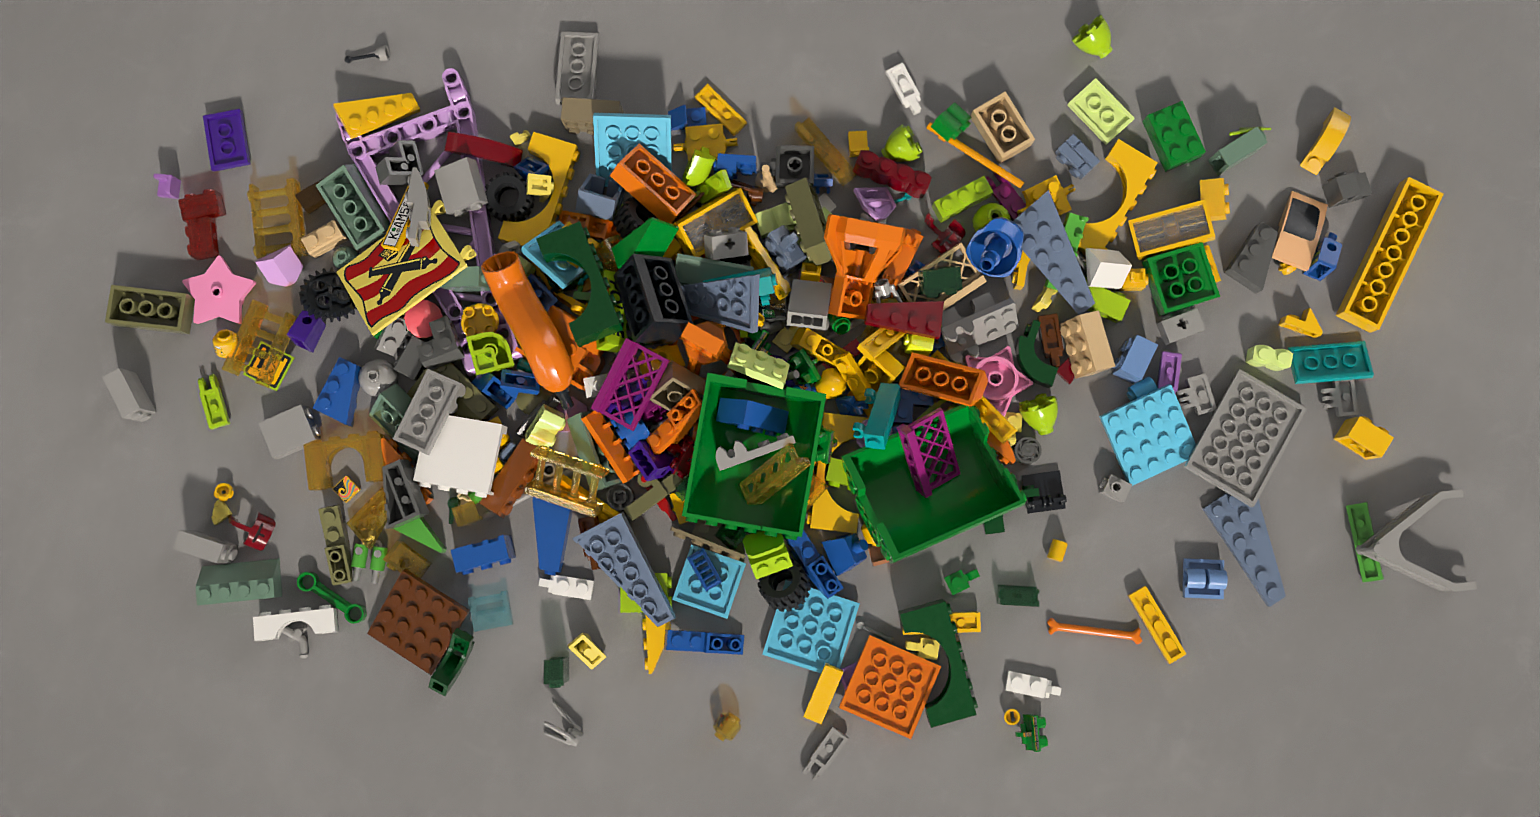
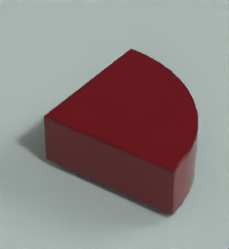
[1057,357,1074,384]

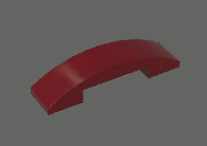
[444,132,523,168]

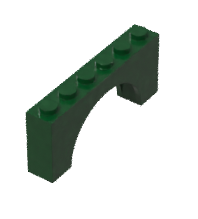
[536,221,624,347]
[898,599,978,728]

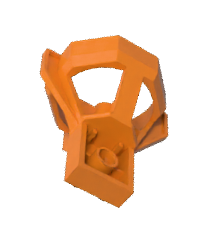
[824,214,906,320]
[668,316,744,380]

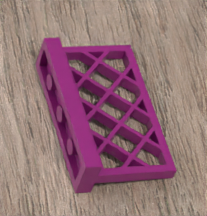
[591,338,670,431]
[897,408,961,498]

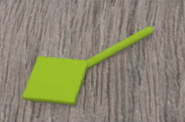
[1229,126,1271,136]

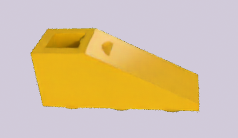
[790,328,853,368]
[642,615,671,674]

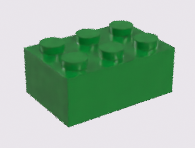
[1142,101,1206,172]

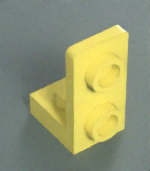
[526,173,554,203]

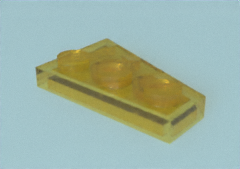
[346,486,387,550]

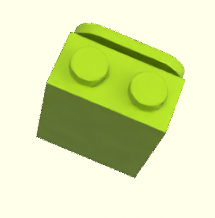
[742,530,793,579]

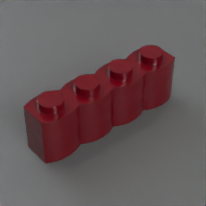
[853,150,932,198]

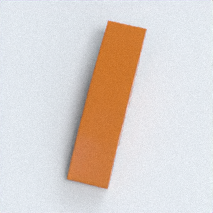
[558,210,622,244]

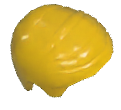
[815,368,847,399]

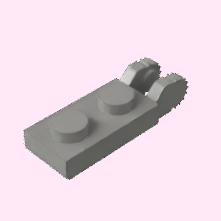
[802,726,849,782]

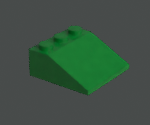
[1142,242,1220,317]

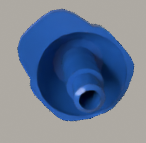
[966,217,1024,277]

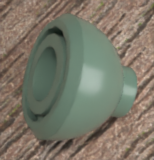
[333,246,359,269]

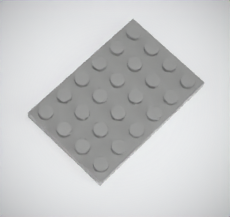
[1184,369,1307,507]

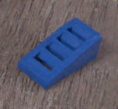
[687,548,723,591]

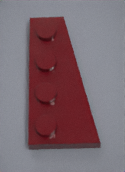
[864,301,944,339]

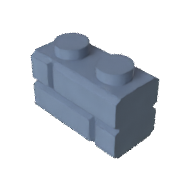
[1055,134,1100,179]

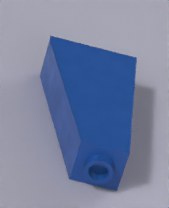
[532,497,574,576]

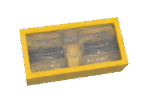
[673,188,758,257]
[1128,199,1215,260]

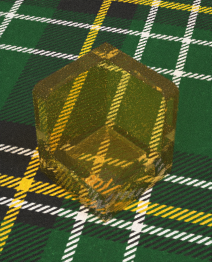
[451,501,483,527]

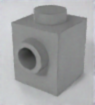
[1099,474,1132,503]

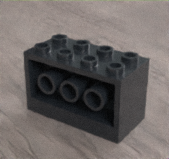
[613,254,693,345]

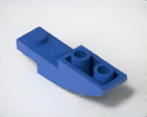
[782,530,844,599]
[664,630,744,655]

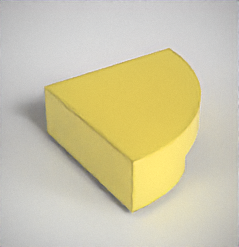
[510,130,532,147]
[212,499,232,525]

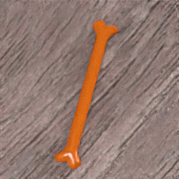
[1047,618,1142,644]

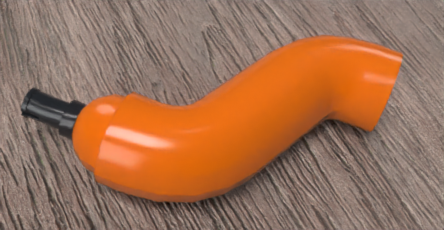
[481,251,574,410]

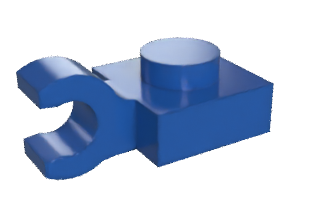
[835,396,869,416]

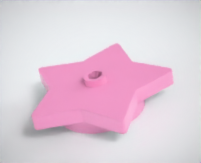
[182,255,256,324]
[965,346,1033,417]

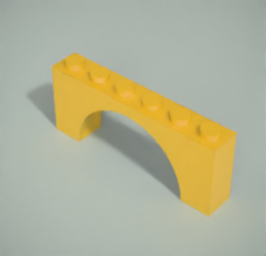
[498,132,580,247]
[1077,139,1158,256]
[807,413,869,534]

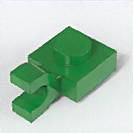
[944,569,980,595]

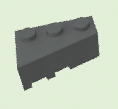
[1224,222,1278,294]
[382,459,430,529]

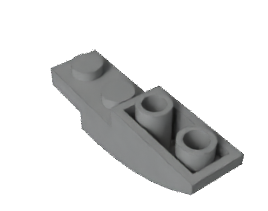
[404,167,431,247]

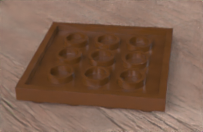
[367,569,470,675]

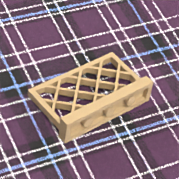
[897,242,987,310]

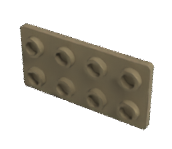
[670,519,745,561]

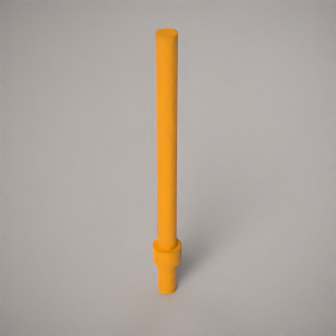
[926,122,1025,189]

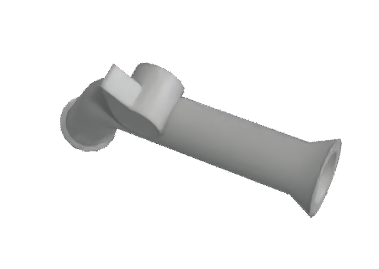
[282,626,309,659]

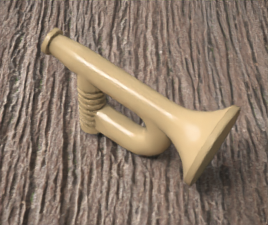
[755,165,778,193]

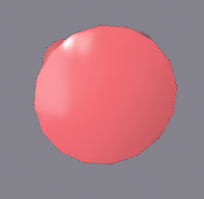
[404,300,443,338]

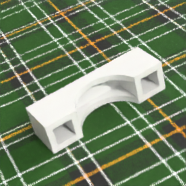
[253,605,339,641]

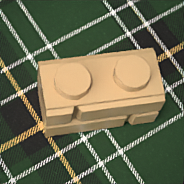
[301,220,349,258]

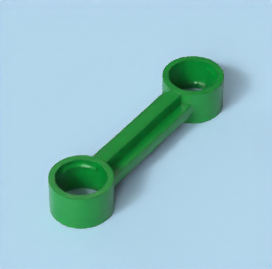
[297,572,367,624]

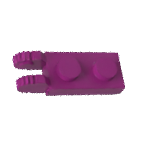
[985,172,1026,221]

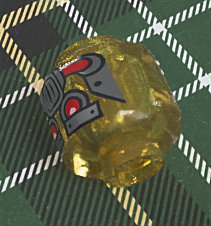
[712,711,742,742]

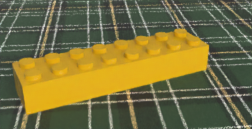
[1335,177,1444,333]

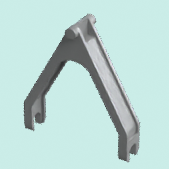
[1356,489,1477,592]

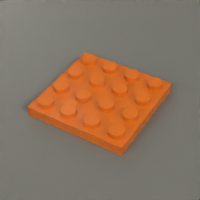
[839,635,941,739]

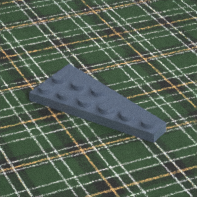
[1013,190,1095,315]
[681,274,760,333]
[1202,493,1286,607]
[572,512,676,627]

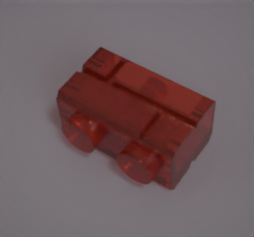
[178,189,226,224]
[185,217,219,260]

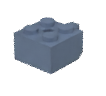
[762,225,807,278]

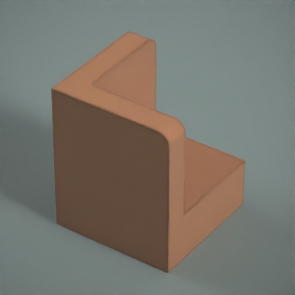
[868,546,889,566]

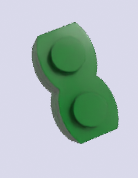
[931,102,972,142]

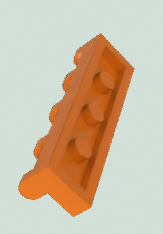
[581,410,641,484]

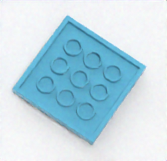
[593,113,672,187]
[1099,384,1196,486]
[762,580,860,673]

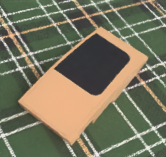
[1272,191,1328,271]

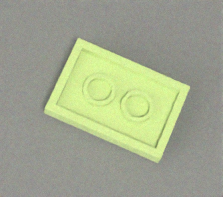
[1067,78,1135,145]
[727,342,790,390]

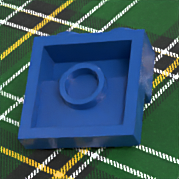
[713,153,757,181]

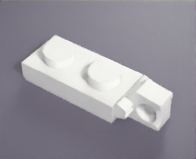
[886,62,921,115]
[539,575,594,600]
[1004,671,1061,698]

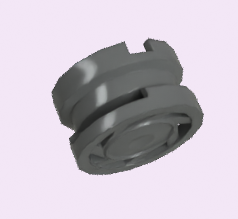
[1013,437,1042,464]
[606,484,635,511]

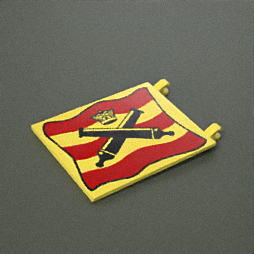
[337,200,477,336]

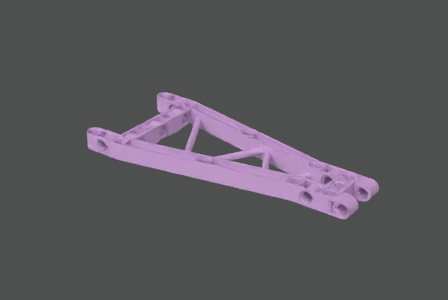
[336,68,523,377]

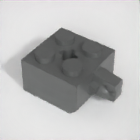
[761,145,814,188]

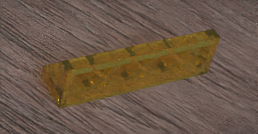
[795,117,857,187]
[739,443,811,505]

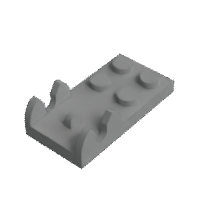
[555,32,599,105]
[941,298,1019,364]
[393,369,466,455]
[716,432,796,471]

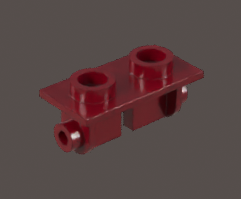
[670,437,695,479]

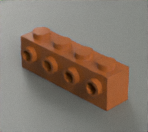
[479,438,547,519]

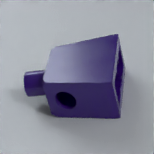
[287,310,326,353]
[628,440,675,481]

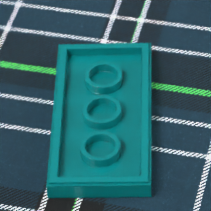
[1287,341,1374,384]

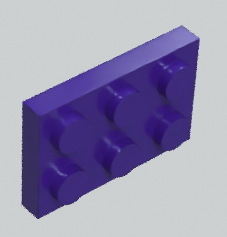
[203,109,251,171]

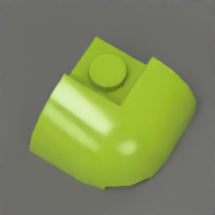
[682,146,716,186]
[466,332,514,376]

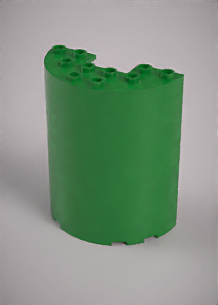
[682,373,826,540]
[841,404,1027,564]

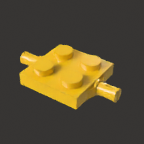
[673,124,738,161]
[1017,175,1075,216]

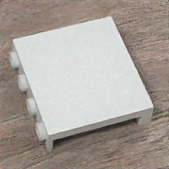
[413,415,508,498]

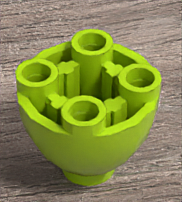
[1072,15,1113,59]
[881,124,923,162]
[972,203,1011,232]
[1019,393,1058,435]

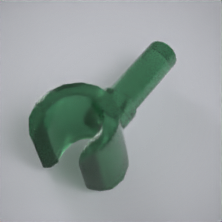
[447,497,461,524]

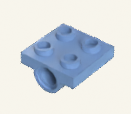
[1183,558,1228,599]

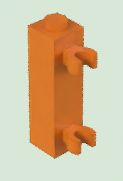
[881,228,924,300]

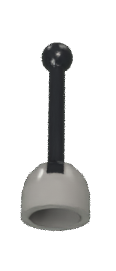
[344,45,390,63]

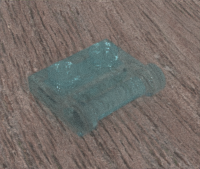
[468,590,513,632]

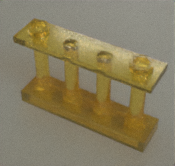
[247,178,308,259]
[222,299,297,388]
[524,446,610,518]

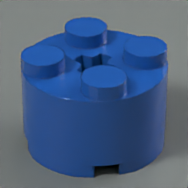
[609,405,651,451]

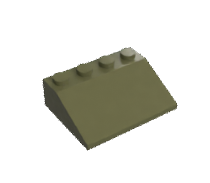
[407,362,499,422]

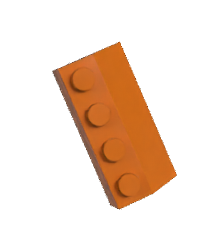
[610,144,697,224]
[899,352,988,407]

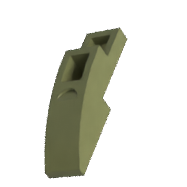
[318,504,353,585]

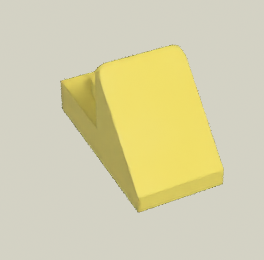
[567,633,606,670]

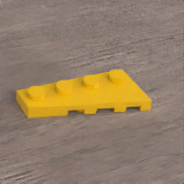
[333,93,420,139]

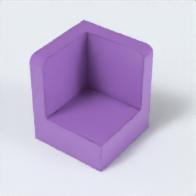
[153,173,181,199]

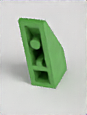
[393,517,447,553]

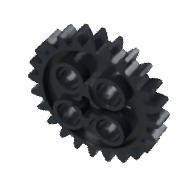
[299,267,358,322]

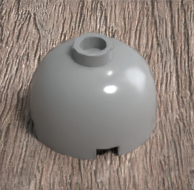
[358,359,398,397]

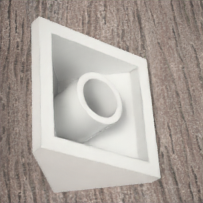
[1085,248,1132,289]

